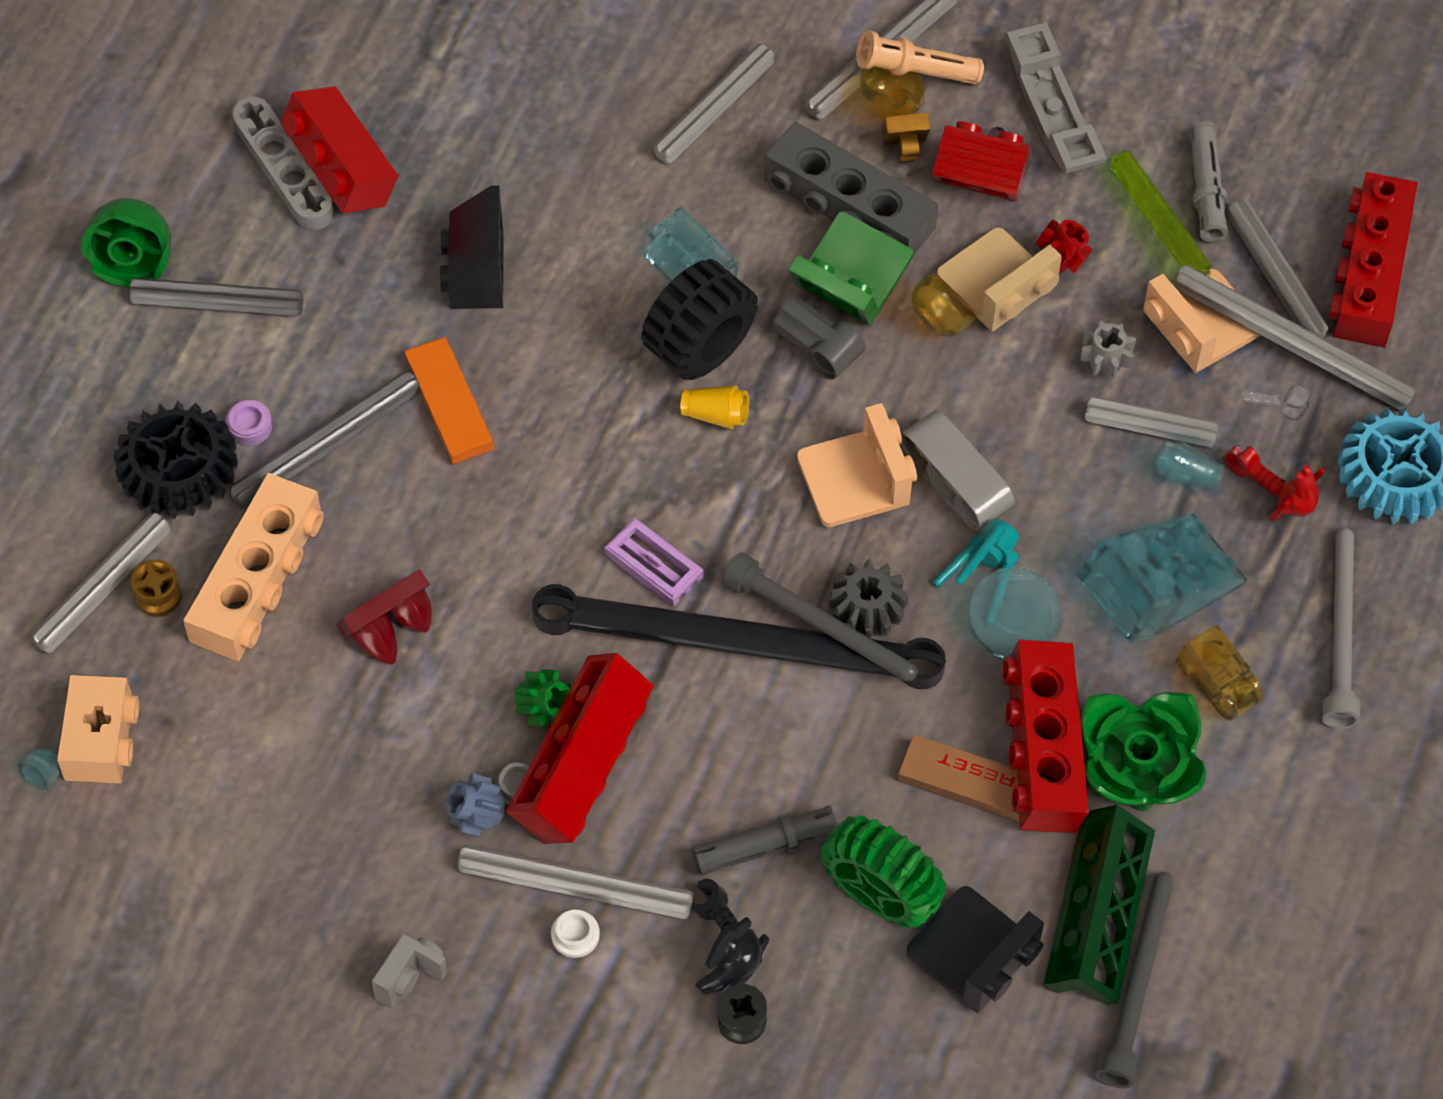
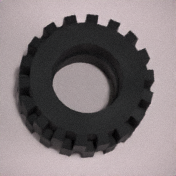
[641,259,758,381]

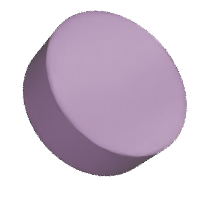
[226,400,273,446]

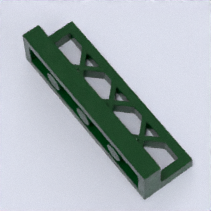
[1043,805,1155,1005]

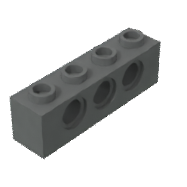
[764,121,938,254]

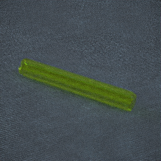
[1111,150,1211,276]

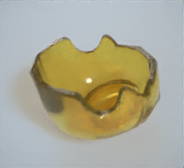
[860,66,925,119]
[911,273,976,337]

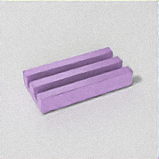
[604,517,703,608]

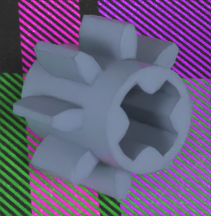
[445,773,505,837]

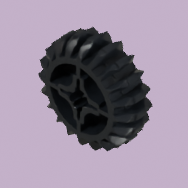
[114,400,238,520]

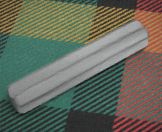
[1085,396,1218,447]

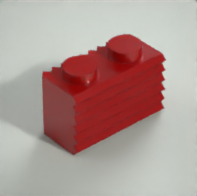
[932,121,1031,202]

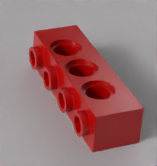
[1002,640,1089,833]

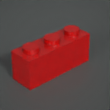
[280,86,399,214]

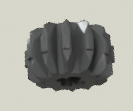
[829,558,908,638]

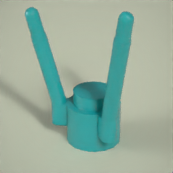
[933,519,1020,625]

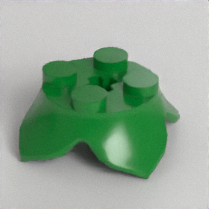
[1081,692,1207,811]

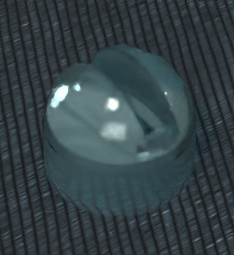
[18,748,60,791]

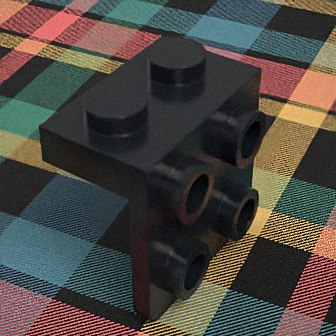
[906,886,1044,1014]

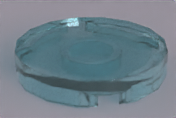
[967,567,1061,658]

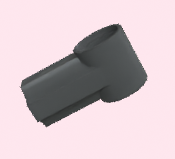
[773,298,865,380]

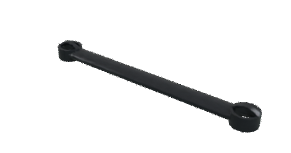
[532,584,946,689]

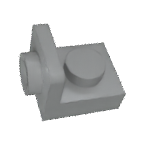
[372,933,447,1008]

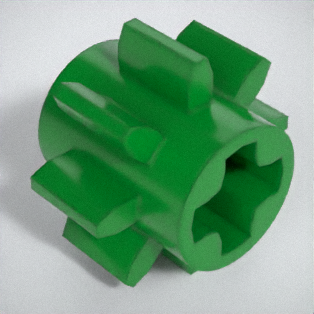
[514,669,571,727]

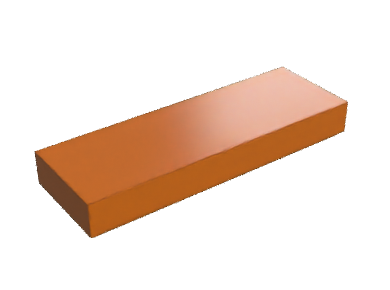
[404,337,495,465]

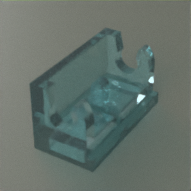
[644,206,738,282]

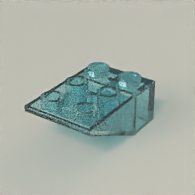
[1076,513,1248,644]

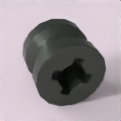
[718,984,767,1044]

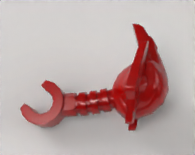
[1223,446,1326,522]

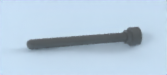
[723,552,917,681]
[1095,872,1173,1089]

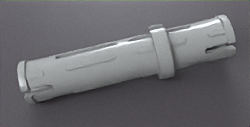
[1189,121,1228,242]

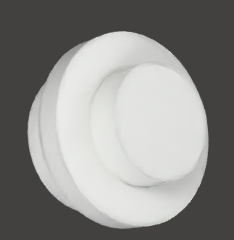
[551,910,600,958]

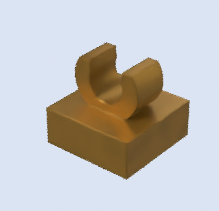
[882,113,930,162]

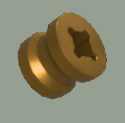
[131,559,182,617]

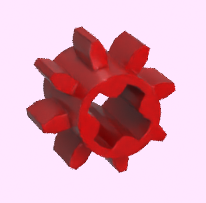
[1035,219,1093,273]

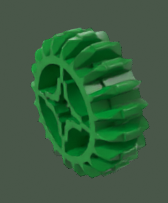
[820,815,947,928]

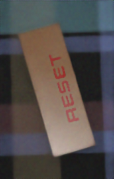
[897,734,1048,822]

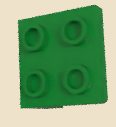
[789,211,914,326]

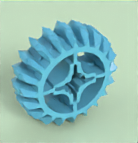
[1337,407,1443,525]

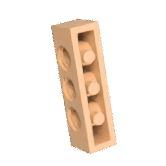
[183,473,324,662]

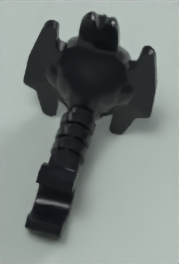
[692,879,769,994]

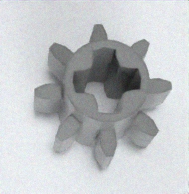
[1080,321,1136,378]

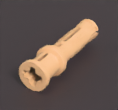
[856,30,984,85]

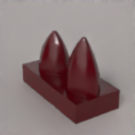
[336,569,432,664]

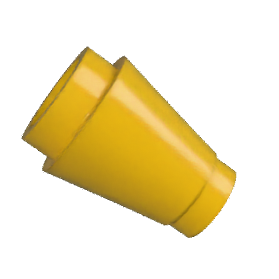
[680,385,749,430]

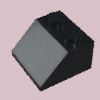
[440,185,504,309]

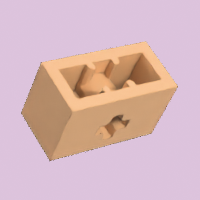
[57,675,139,783]

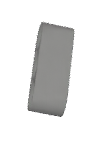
[900,410,1015,531]

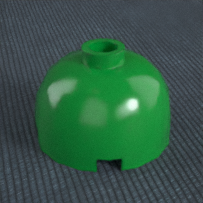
[81,198,171,287]

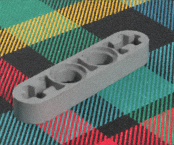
[232,97,334,230]

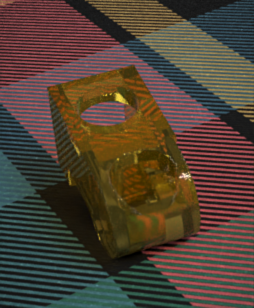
[1175,624,1264,721]

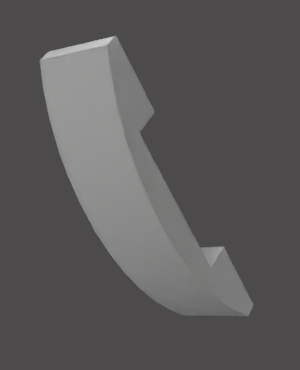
[1006,22,1107,173]

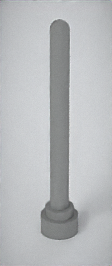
[1322,528,1361,729]

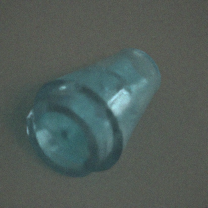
[1153,439,1224,490]

